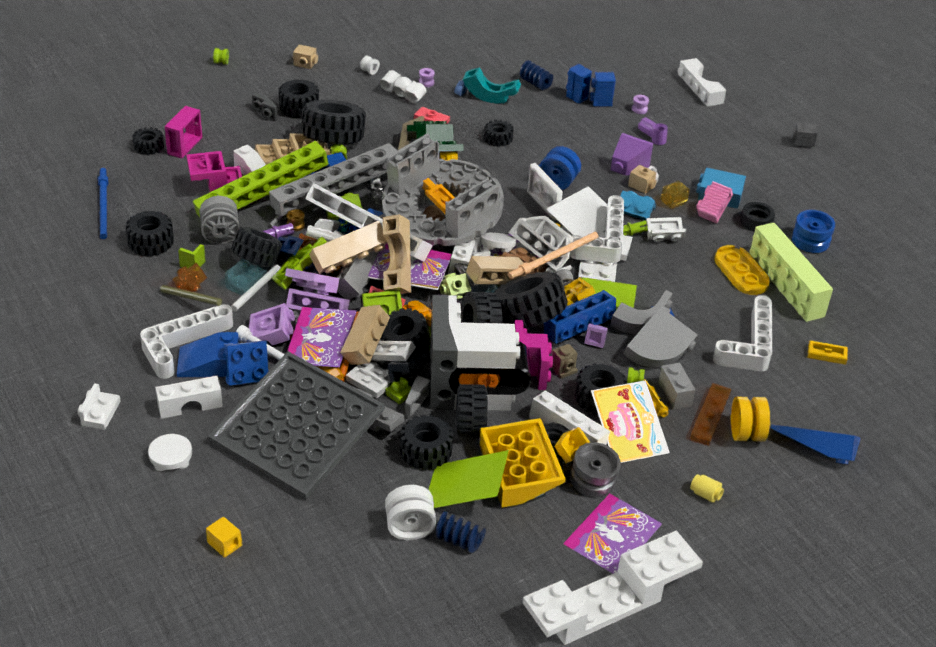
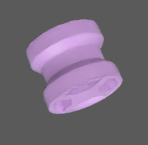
[419,68,435,87]
[632,95,649,114]

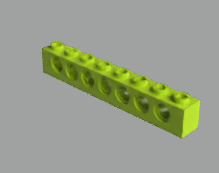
[193,141,329,217]

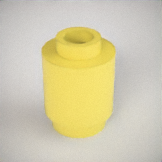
[690,474,724,502]

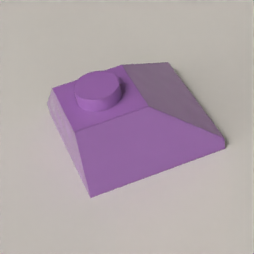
[611,133,653,175]

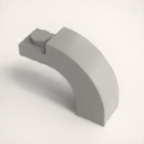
[610,290,673,334]

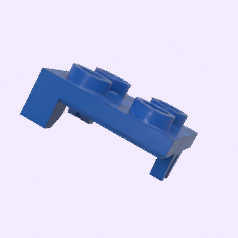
[223,340,268,385]

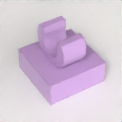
[584,324,608,348]

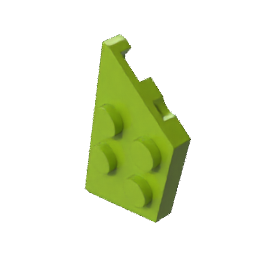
[272,236,327,290]

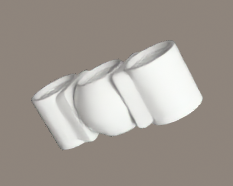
[380,70,427,104]

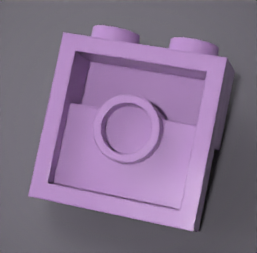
[285,268,339,295]
[249,303,295,345]

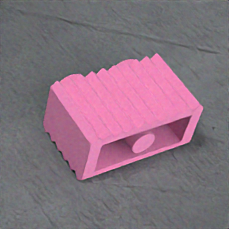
[696,181,733,224]

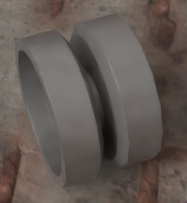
[569,442,621,498]

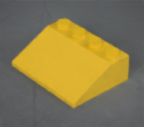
[480,418,566,507]

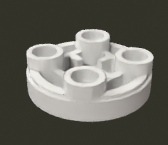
[480,233,516,252]
[148,434,192,471]

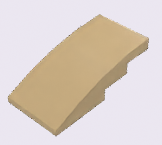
[255,133,330,165]

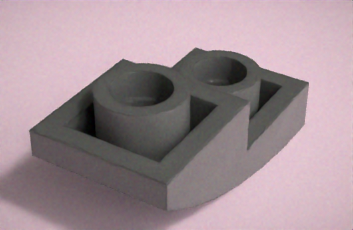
[252,92,277,122]

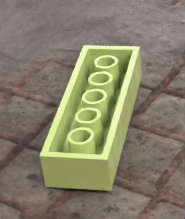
[749,223,833,322]

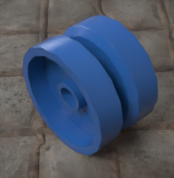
[538,146,581,190]
[792,210,835,253]

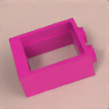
[164,106,202,159]

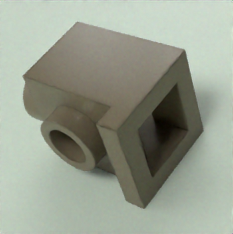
[552,344,578,379]

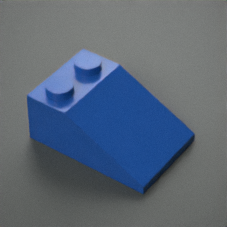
[177,332,239,377]

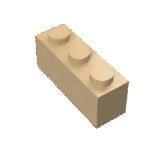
[466,256,527,284]
[340,305,390,365]

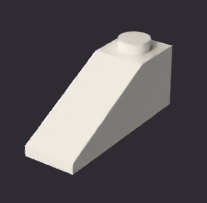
[233,145,266,176]

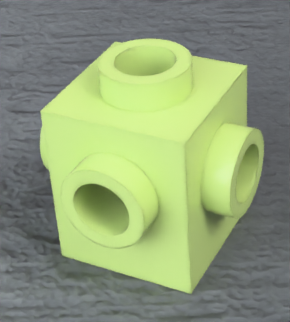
[440,273,471,300]

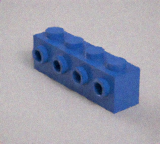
[544,290,616,344]

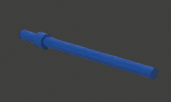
[98,168,109,239]

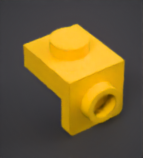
[554,427,590,463]

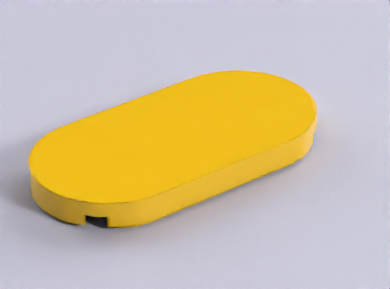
[714,245,770,295]

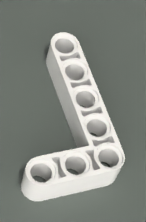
[569,195,624,263]
[713,296,772,371]
[140,304,233,379]

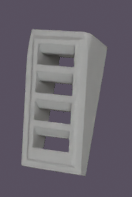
[405,375,431,419]

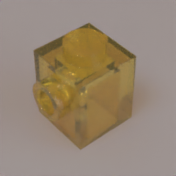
[661,180,690,209]

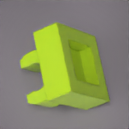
[385,377,412,404]

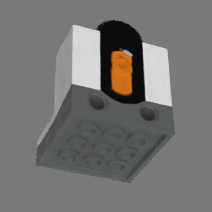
[430,295,532,411]

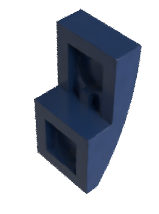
[278,236,304,257]

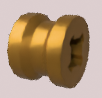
[287,209,305,231]

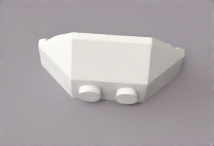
[508,216,571,272]

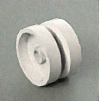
[385,485,436,540]

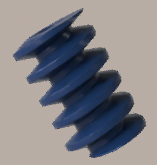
[520,60,554,90]
[436,511,486,553]

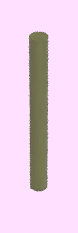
[160,285,222,306]

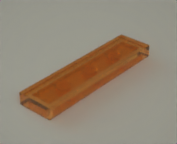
[690,383,731,446]

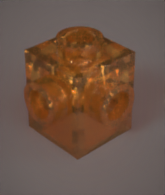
[172,263,207,292]

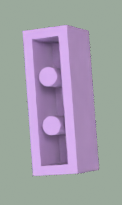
[286,288,350,310]

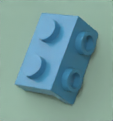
[620,190,656,220]

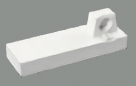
[371,341,416,364]

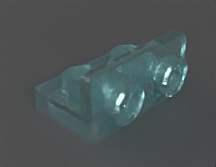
[225,259,267,295]

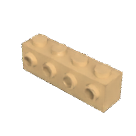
[309,221,387,274]

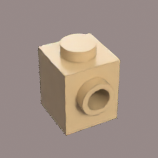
[293,45,318,69]
[628,165,657,194]

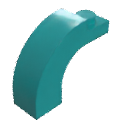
[462,67,521,104]

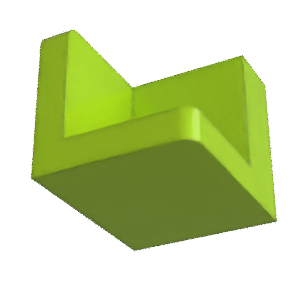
[178,244,206,272]

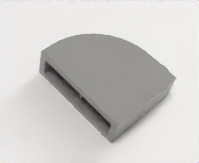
[623,307,697,368]

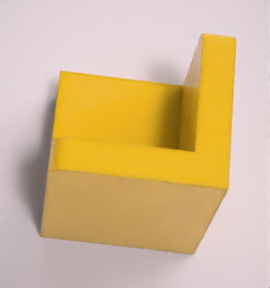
[206,517,242,558]

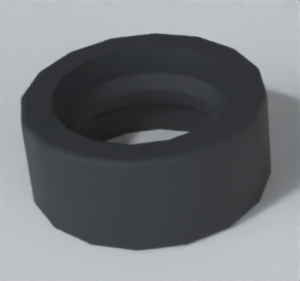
[740,202,775,231]

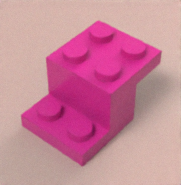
[186,151,242,192]
[513,320,553,390]

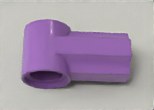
[638,117,668,145]

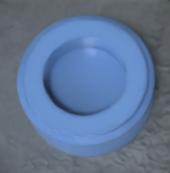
[455,80,467,96]

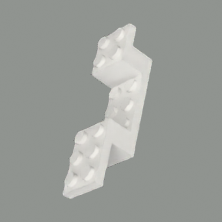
[522,530,703,645]

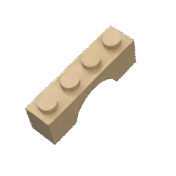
[383,214,411,294]

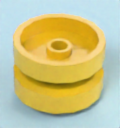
[731,397,770,442]

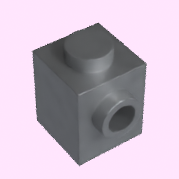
[792,123,818,147]

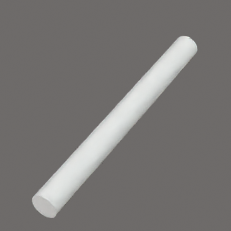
[231,264,281,312]

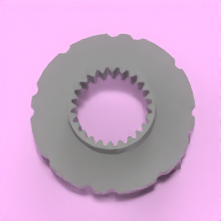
[382,134,504,246]

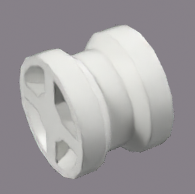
[360,56,380,75]

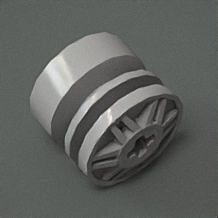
[199,196,239,244]

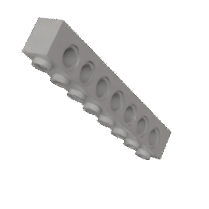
[269,143,397,216]

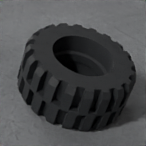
[301,100,366,145]
[494,271,568,328]

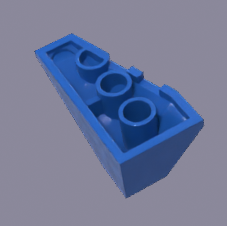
[771,424,860,464]

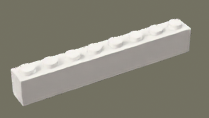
[305,183,433,262]

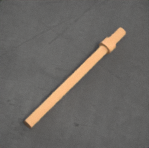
[508,232,599,280]

